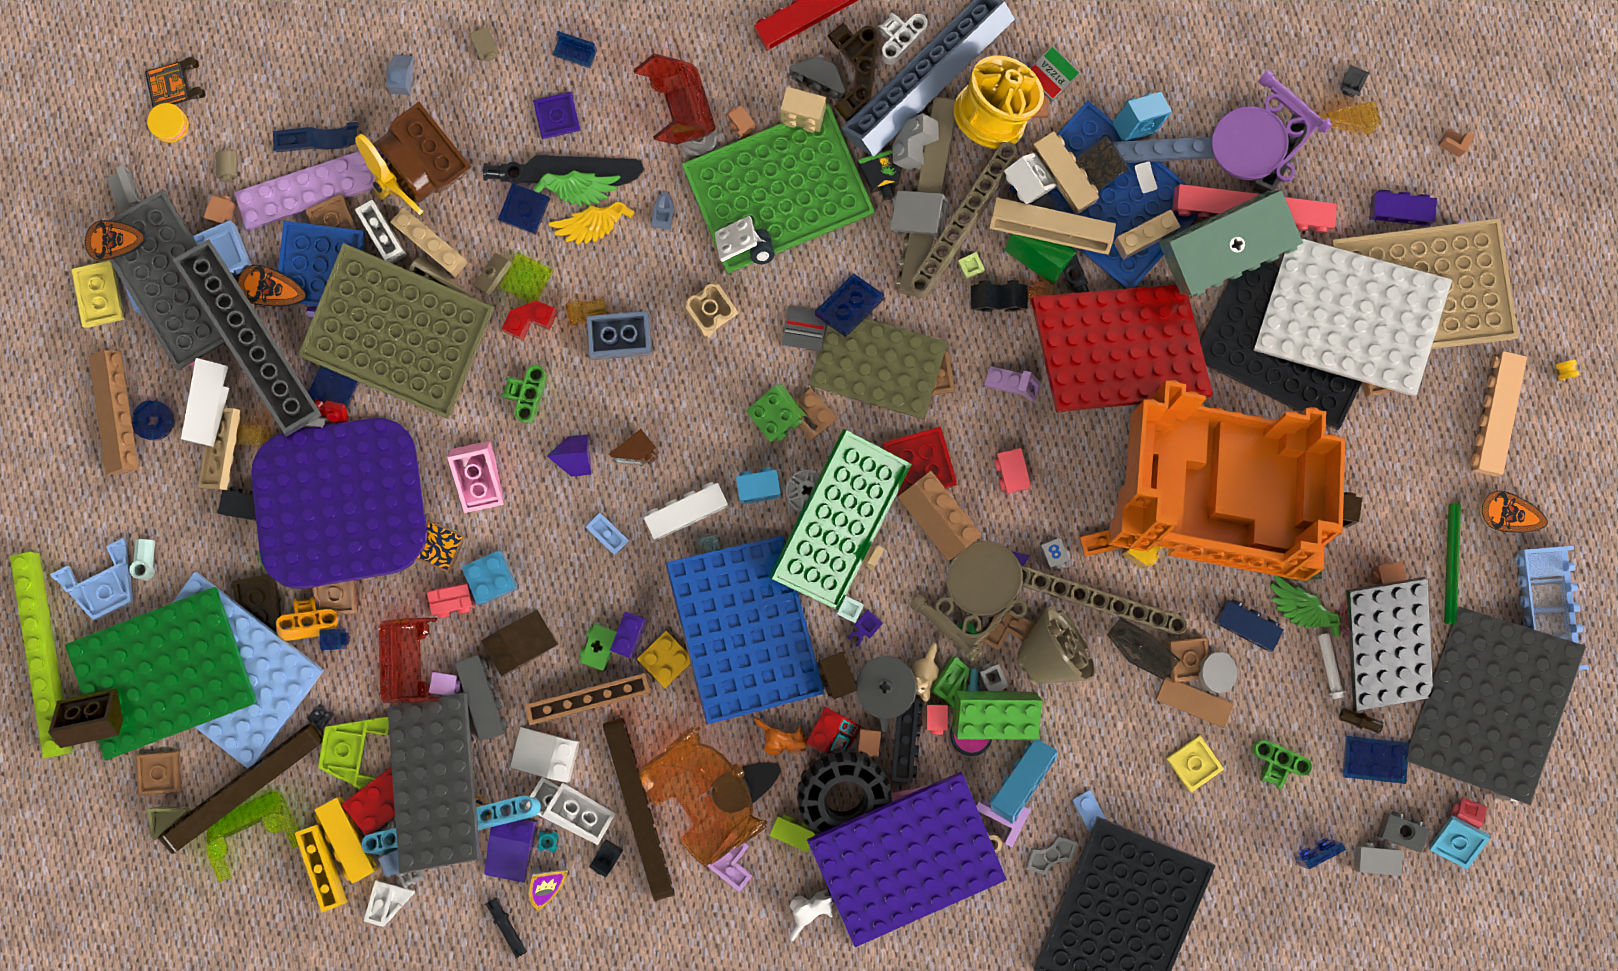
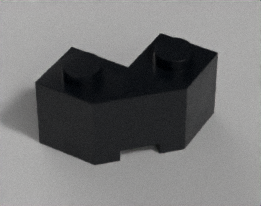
[971,280,1028,312]

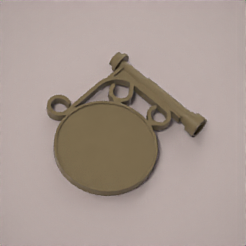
[910,541,1029,661]

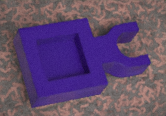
[848,609,884,647]

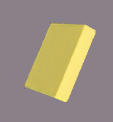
[1166,735,1224,793]

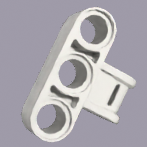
[877,13,927,65]

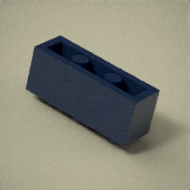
[1214,599,1284,652]

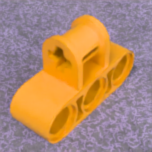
[276,596,338,641]

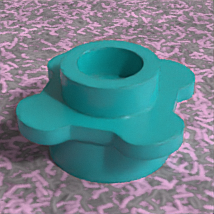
[537,831,559,853]

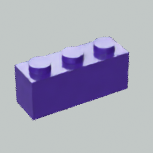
[1369,190,1437,226]

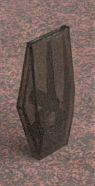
[1107,617,1180,680]

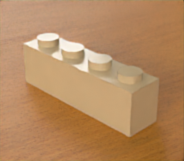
[1032,131,1099,215]
[390,207,468,278]

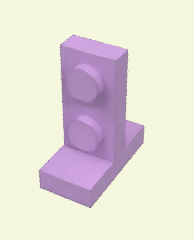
[984,366,1041,402]
[976,799,1031,847]

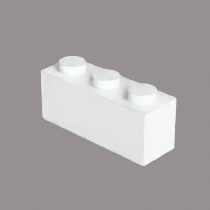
[355,200,407,264]

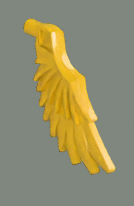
[549,201,635,245]

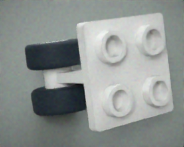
[715,216,775,265]

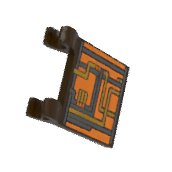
[145,57,206,108]

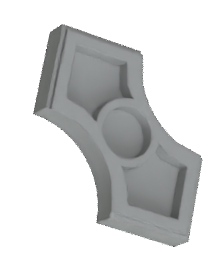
[1025,835,1078,876]

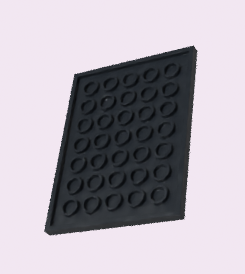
[1200,261,1362,430]
[1034,816,1216,971]

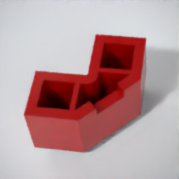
[502,300,558,341]

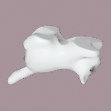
[790,890,834,941]

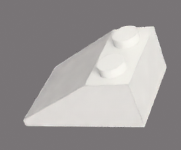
[510,727,580,783]

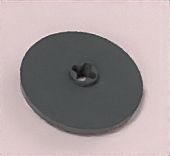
[856,656,917,719]

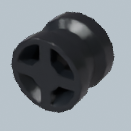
[307,704,334,730]

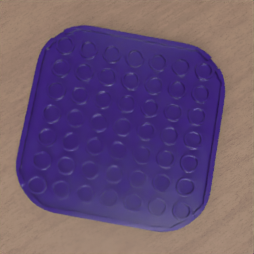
[251,418,427,589]

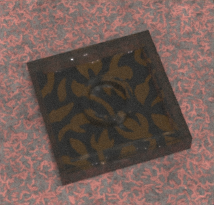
[1076,136,1130,192]

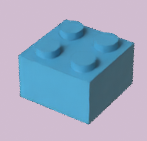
[1112,92,1172,141]
[736,467,781,505]
[461,551,518,605]

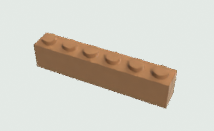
[88,350,139,474]
[525,673,652,725]

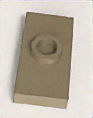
[473,253,512,296]

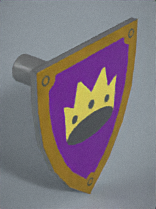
[528,866,568,911]

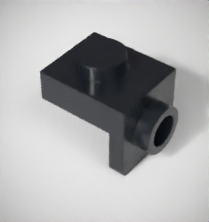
[1340,64,1369,98]
[589,839,623,877]

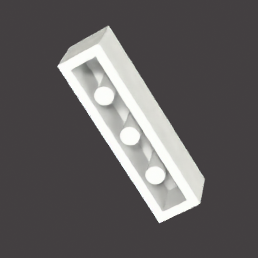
[644,482,729,541]

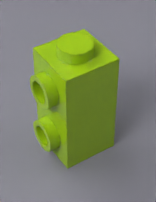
[769,814,815,853]

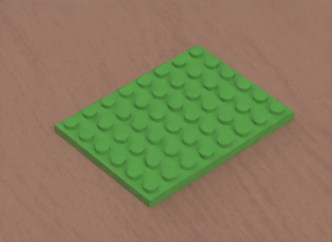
[682,104,875,274]

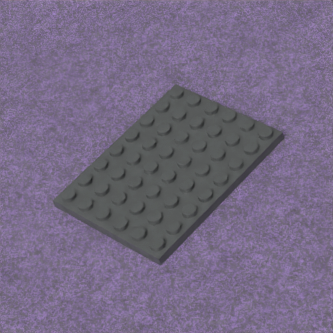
[1404,606,1587,806]

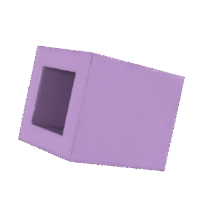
[429,672,462,696]

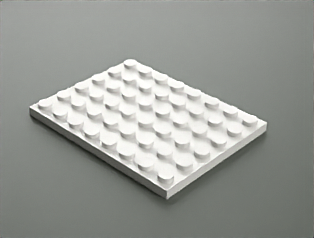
[1254,239,1452,397]

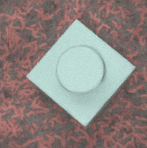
[837,596,864,623]

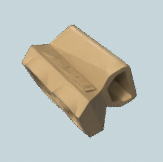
[683,281,739,340]

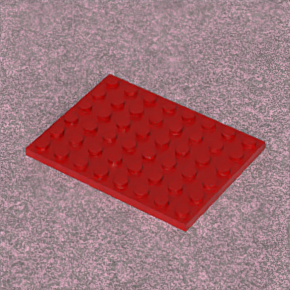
[1031,285,1213,412]

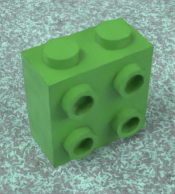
[746,384,806,442]

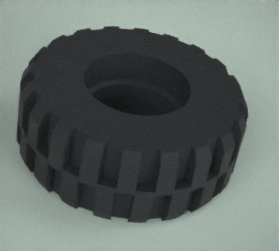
[797,748,892,835]

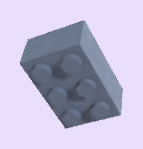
[587,311,653,360]

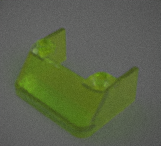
[206,791,299,883]

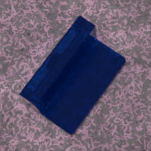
[553,31,597,69]

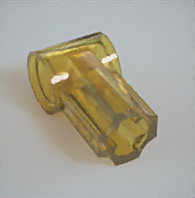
[565,298,607,325]

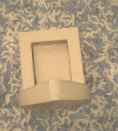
[863,545,884,570]

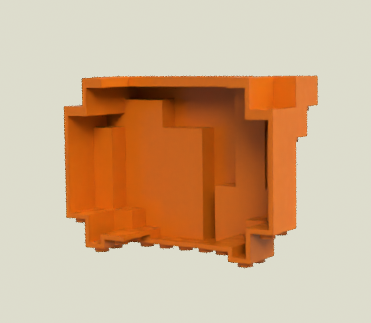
[1108,380,1345,581]

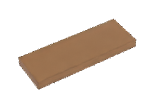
[1156,676,1234,728]

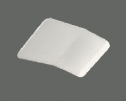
[1135,161,1157,193]

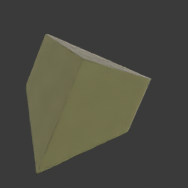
[146,806,191,840]

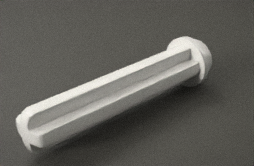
[1318,633,1346,699]

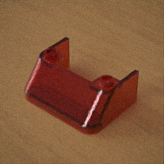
[633,53,716,145]
[379,618,439,703]

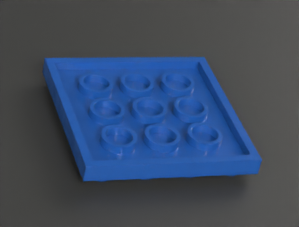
[278,221,365,306]

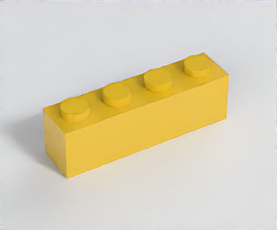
[314,796,379,884]
[295,824,347,913]

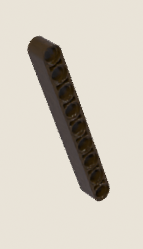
[603,717,675,901]
[158,723,323,854]

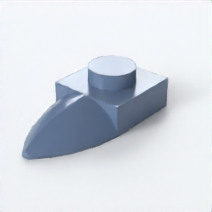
[651,191,674,230]

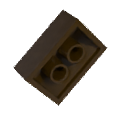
[48,688,123,748]

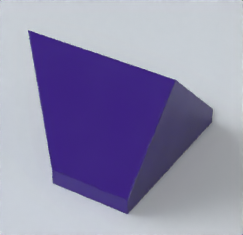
[547,435,592,477]

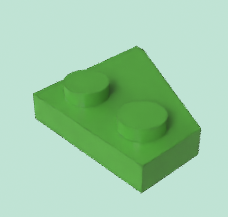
[931,656,970,710]

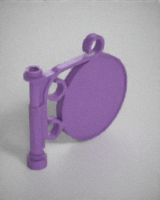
[1212,69,1332,182]

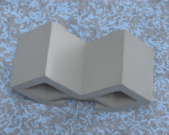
[892,113,939,171]

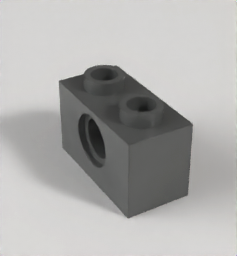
[1377,811,1430,853]

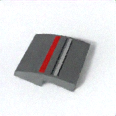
[781,306,828,352]

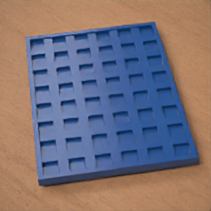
[665,535,825,725]

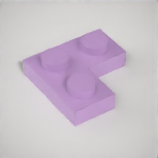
[707,833,753,892]

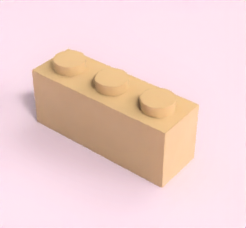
[1114,210,1180,260]

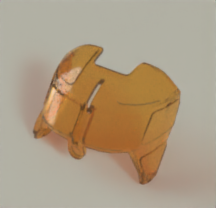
[638,726,768,867]

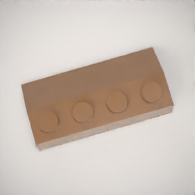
[898,471,982,561]

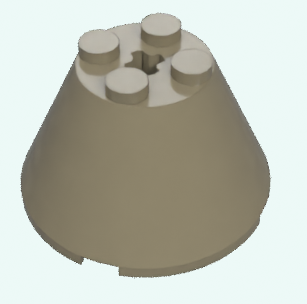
[1017,605,1095,685]

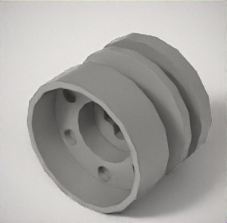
[786,470,820,514]

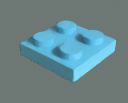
[1429,815,1490,869]

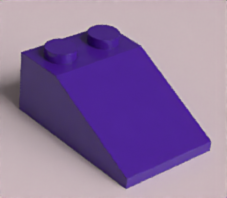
[484,815,538,883]

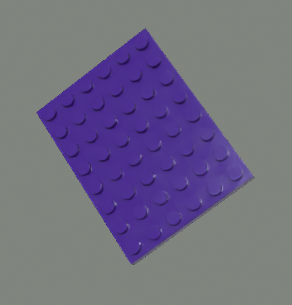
[807,772,1007,947]

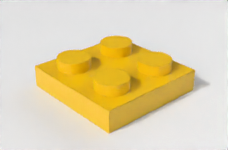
[637,631,691,689]

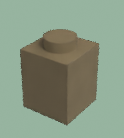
[469,26,500,61]

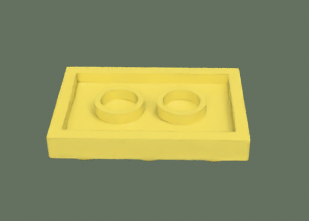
[72,261,125,328]

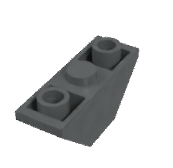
[789,56,845,100]

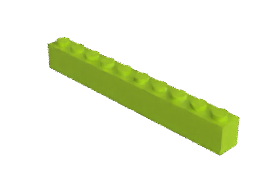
[10,552,73,758]

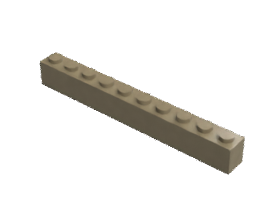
[896,97,955,297]

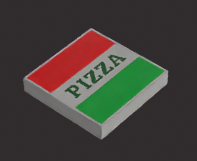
[1029,46,1080,102]

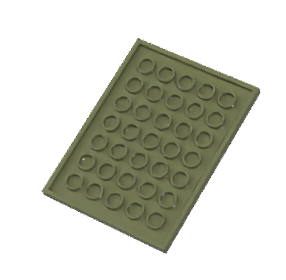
[298,243,495,419]

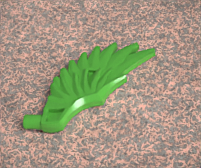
[533,170,620,206]
[1270,575,1341,636]

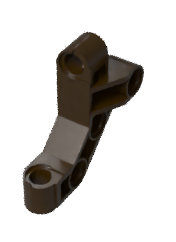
[827,23,878,121]

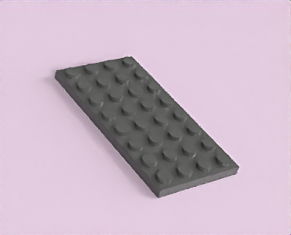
[110,189,225,370]
[388,693,481,874]

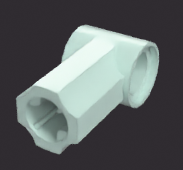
[130,539,155,581]

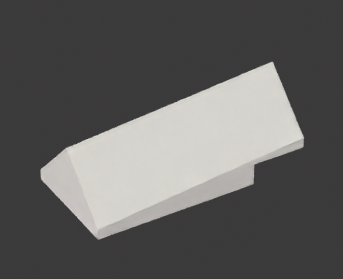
[181,358,229,447]
[525,777,615,845]

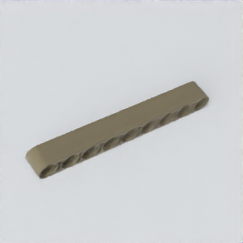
[911,142,1017,298]
[1021,566,1187,634]

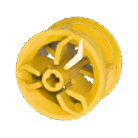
[953,55,1044,149]

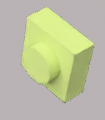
[958,252,985,280]

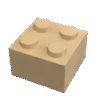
[781,87,826,133]

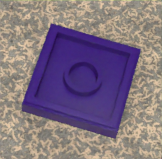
[533,91,581,139]

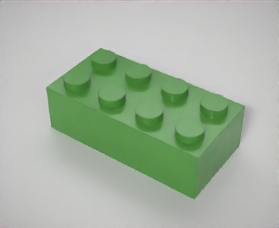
[952,691,1042,740]

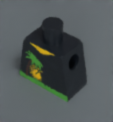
[858,150,899,200]

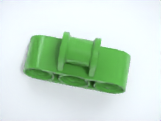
[500,365,547,424]
[1251,740,1313,790]

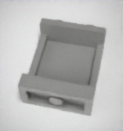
[889,191,949,238]

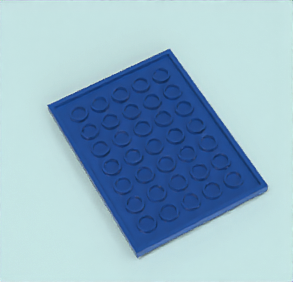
[1009,100,1198,289]

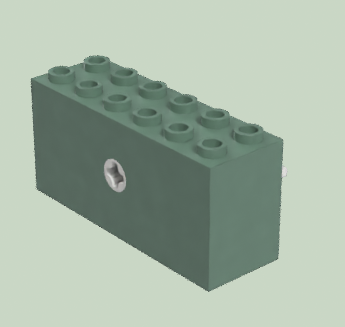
[1159,190,1303,297]

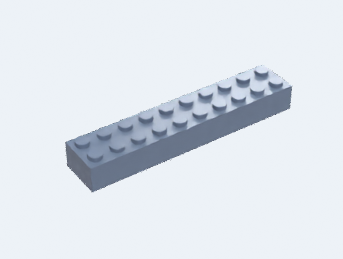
[841,0,1015,156]

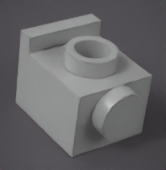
[979,662,1009,691]

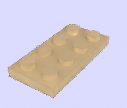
[198,408,240,490]

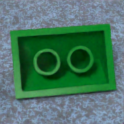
[1004,233,1077,285]

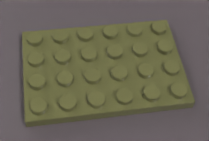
[809,309,948,420]

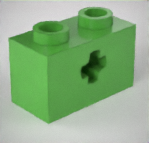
[579,624,617,671]

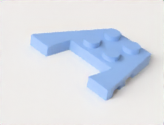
[50,538,133,620]

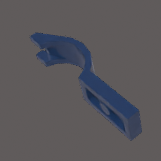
[273,122,359,152]

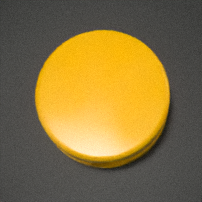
[147,103,189,143]

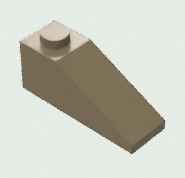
[409,257,467,294]

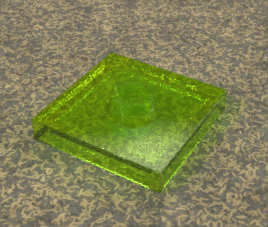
[499,252,554,303]

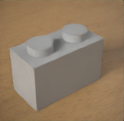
[1354,842,1403,876]

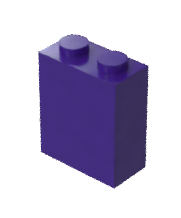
[610,612,649,659]

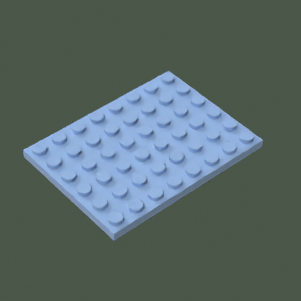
[172,572,324,769]

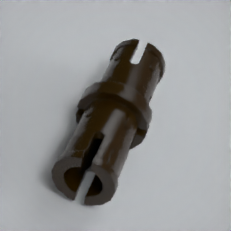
[1339,708,1384,734]

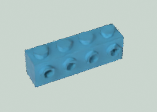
[990,739,1057,824]

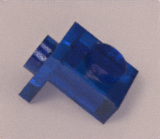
[319,628,350,650]

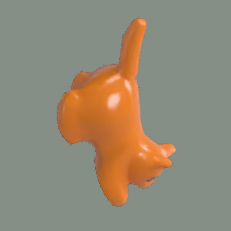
[754,717,807,756]

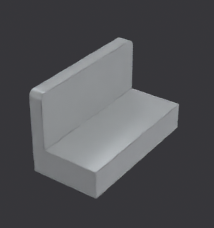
[107,165,142,213]

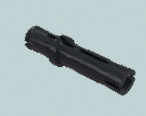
[485,897,527,959]

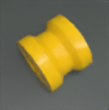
[1555,360,1580,381]

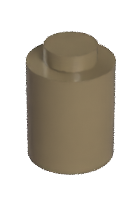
[216,151,237,182]

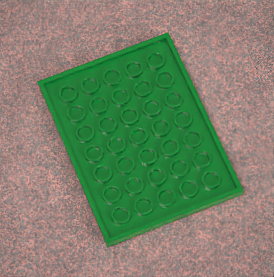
[65,587,258,761]

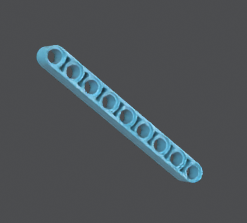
[362,796,541,855]

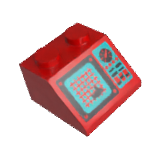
[806,706,861,754]

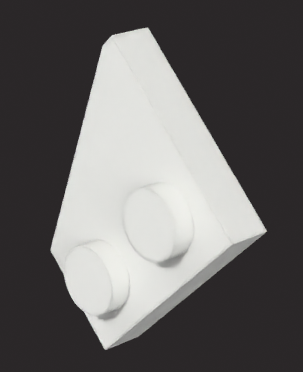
[364,880,415,927]

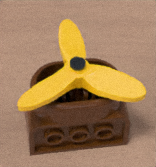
[355,102,471,215]

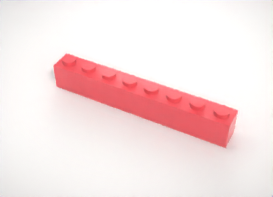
[1172,184,1337,233]

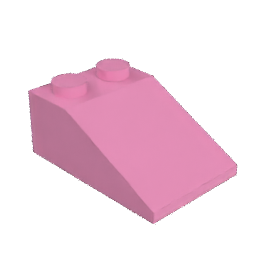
[447,441,504,513]

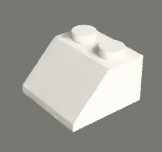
[1004,152,1058,204]

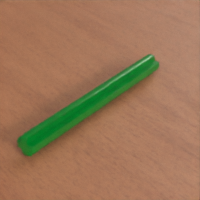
[1444,503,1461,625]

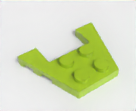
[318,716,389,789]

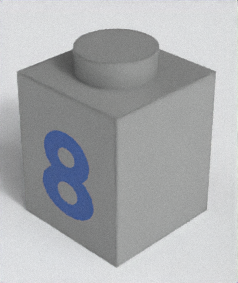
[1039,538,1069,571]

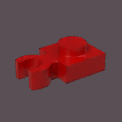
[314,400,349,423]

